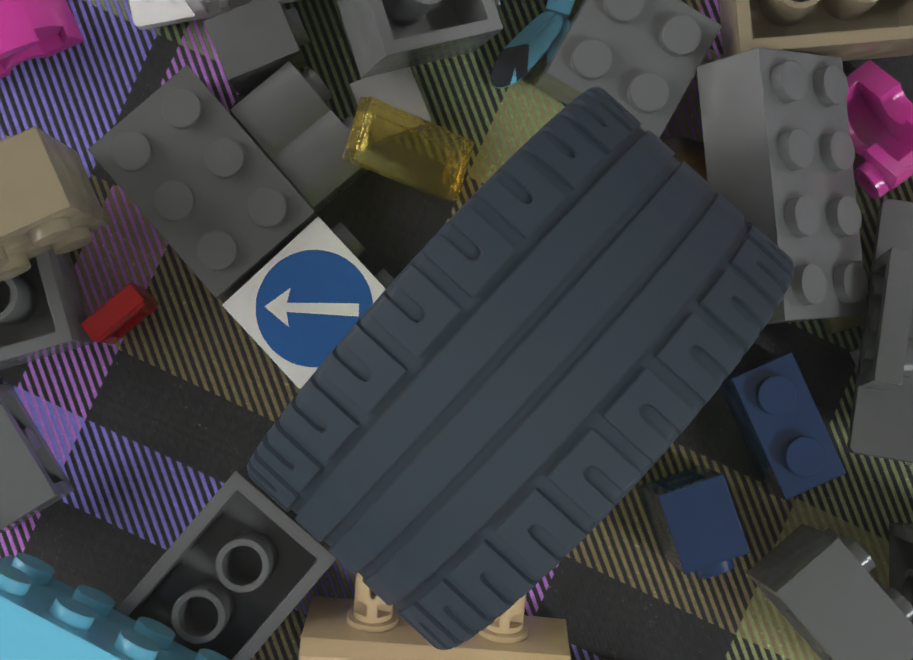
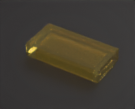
[342,97,475,201]

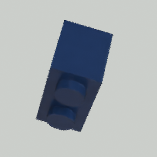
[720,352,846,500]
[639,465,750,579]

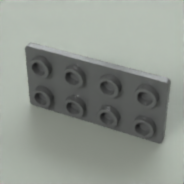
[847,199,913,463]

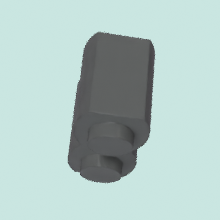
[230,61,374,213]

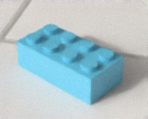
[0,553,229,660]

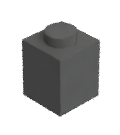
[203,0,310,94]

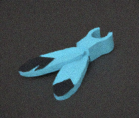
[491,0,575,107]

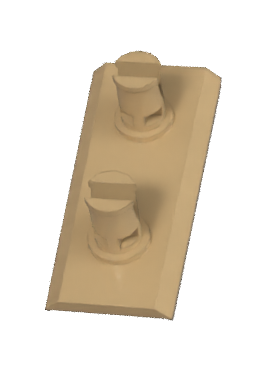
[298,572,571,660]

